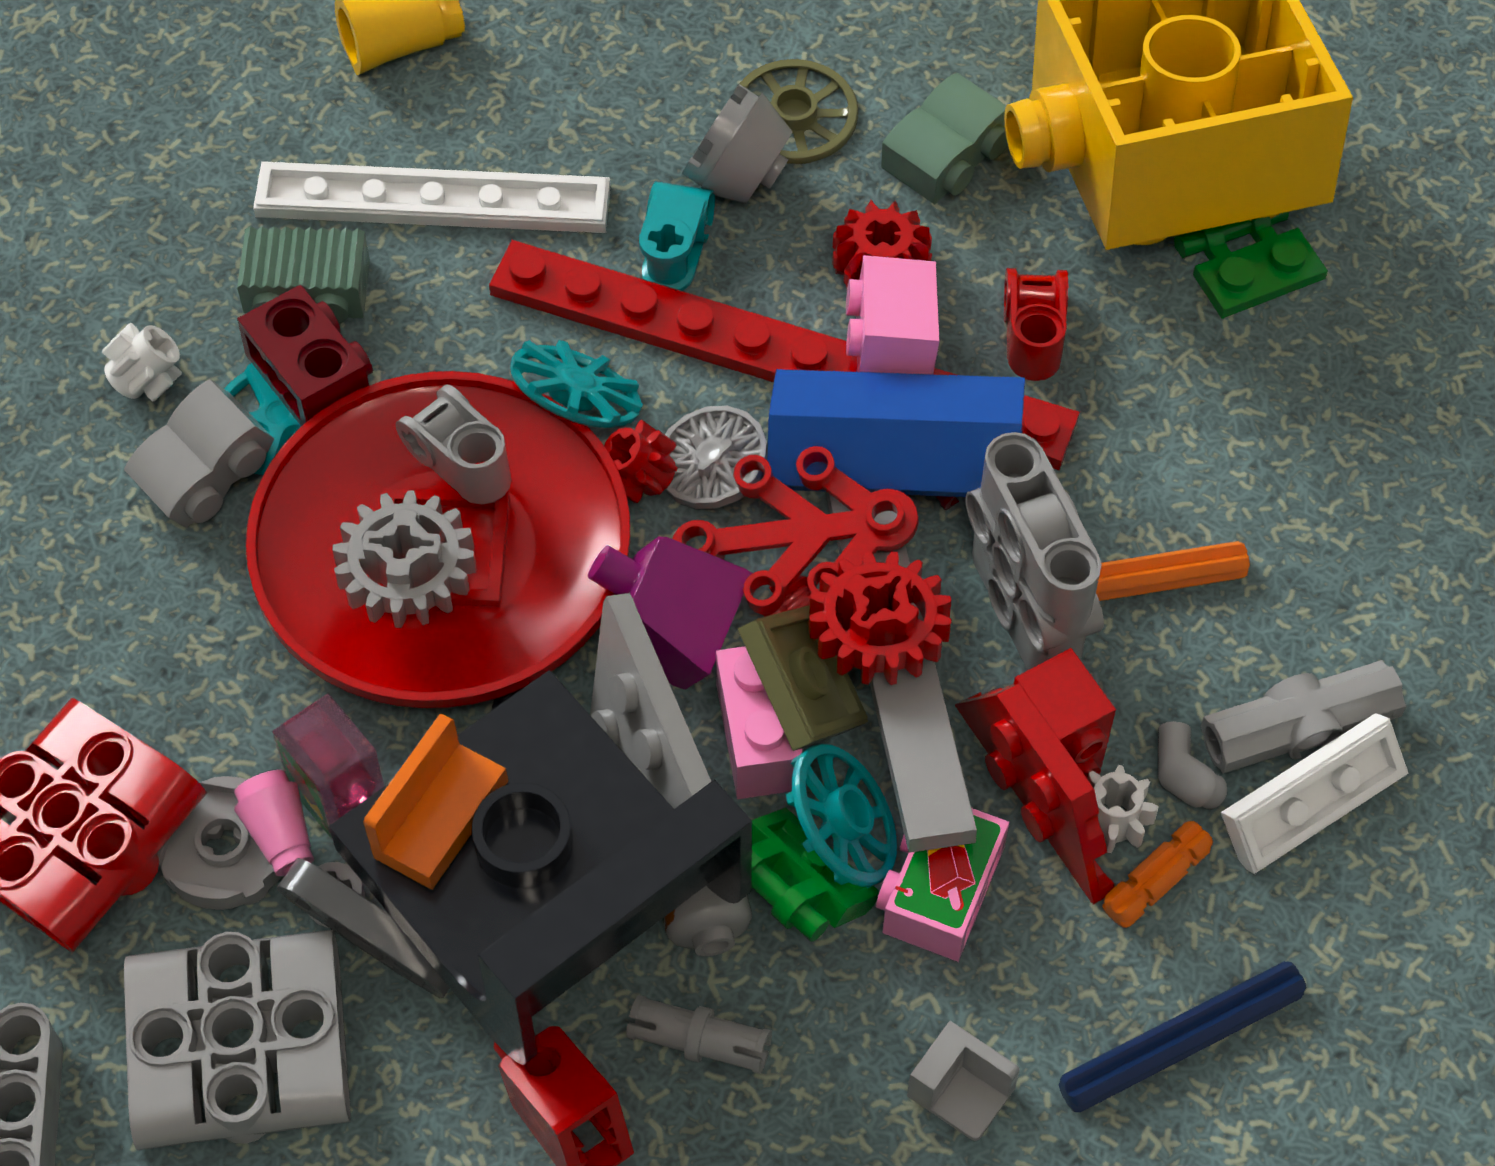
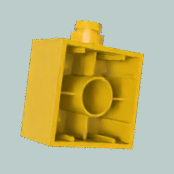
[1004,0,1353,250]

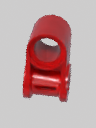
[1004,268,1068,381]

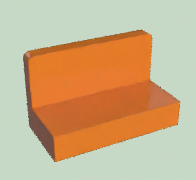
[363,713,509,890]

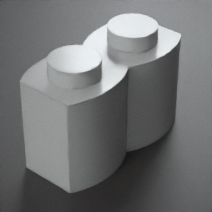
[124,379,274,527]

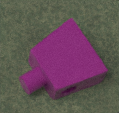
[588,536,752,690]

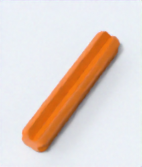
[1096,541,1250,601]

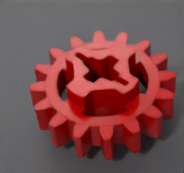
[809,550,952,685]

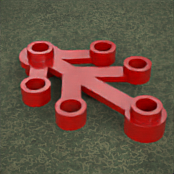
[672,446,919,615]

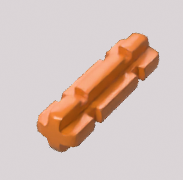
[1102,821,1213,928]

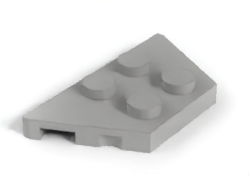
[590,593,712,809]

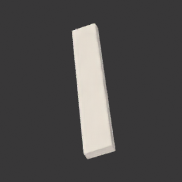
[253,161,610,233]

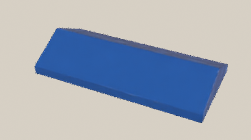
[767,369,1025,497]

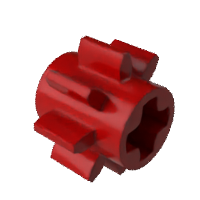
[604,420,678,503]

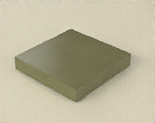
[738,605,868,751]

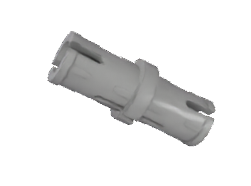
[626,995,772,1074]

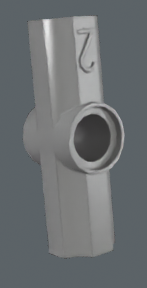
[1200,660,1406,774]

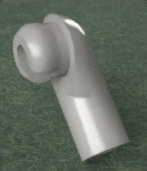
[1158,721,1227,810]

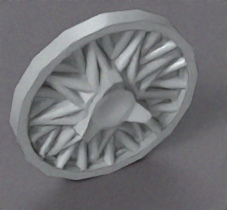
[665,405,768,509]

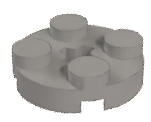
[158,776,282,910]

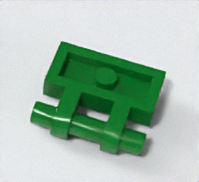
[1174,212,1328,319]
[752,807,880,942]

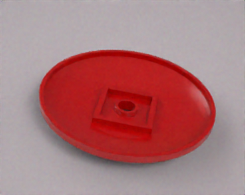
[246,371,631,708]

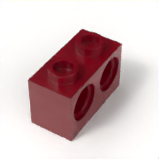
[237,284,373,426]

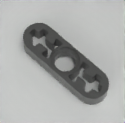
[277,858,450,998]

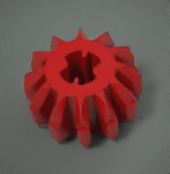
[832,200,932,288]

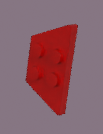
[955,683,1115,905]

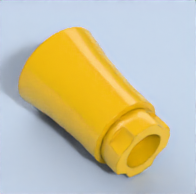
[335,0,465,75]

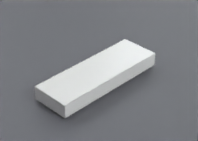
[1221,713,1409,874]

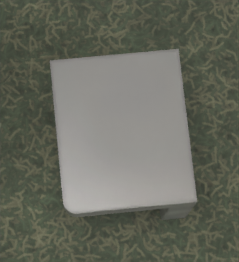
[907,1021,1020,1141]

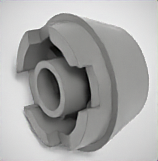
[681,84,792,204]

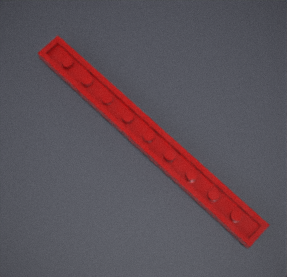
[489,240,1080,470]

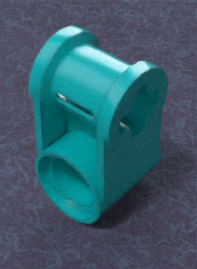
[639,181,715,291]

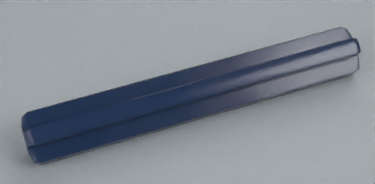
[1059,961,1307,1112]

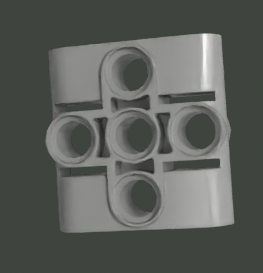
[966,432,1104,670]
[124,929,351,1150]

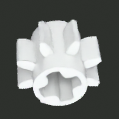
[102,323,182,402]
[1087,765,1158,853]

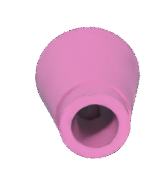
[234,770,314,876]

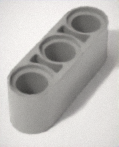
[0,1003,63,1166]

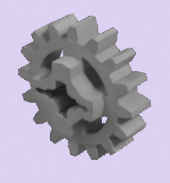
[332,490,477,628]

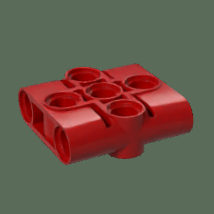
[0,698,207,953]

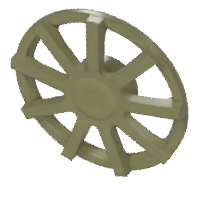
[735,59,858,164]

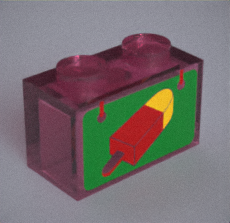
[272,693,384,840]

